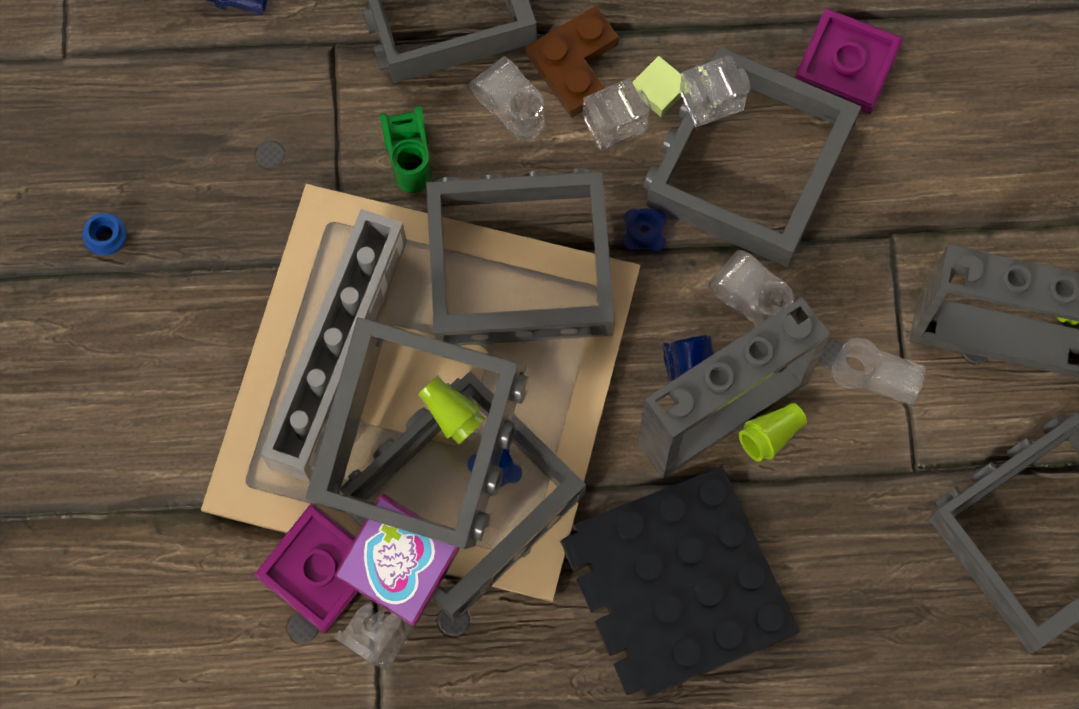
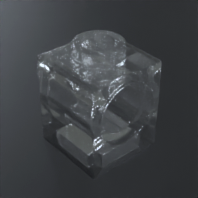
[679,55,751,127]
[583,78,652,151]

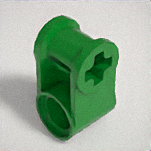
[379,106,432,193]

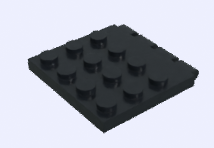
[560,466,800,698]

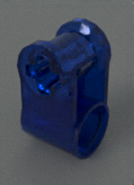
[662,334,714,382]

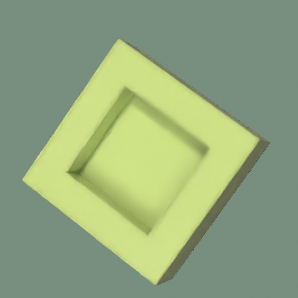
[630,56,690,117]

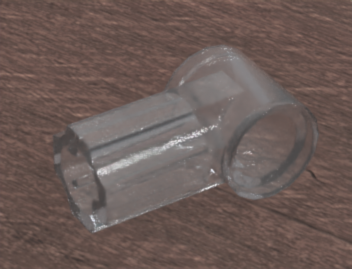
[831,338,926,406]

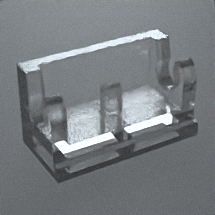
[334,604,415,670]

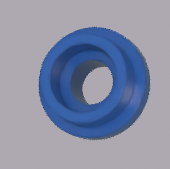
[82,213,127,256]

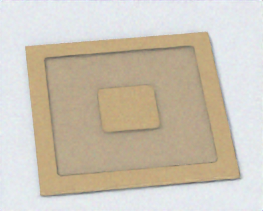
[201,184,640,602]

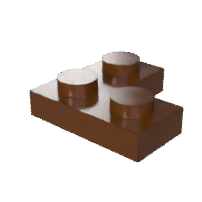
[526,6,619,118]

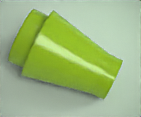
[417,375,485,444]
[739,402,807,462]

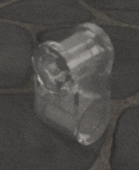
[470,56,545,140]
[709,250,794,326]

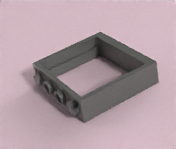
[362,0,537,83]
[643,46,861,268]
[426,168,615,346]
[909,244,1079,378]
[637,297,830,479]
[305,317,529,549]
[341,371,586,622]
[929,412,1079,654]

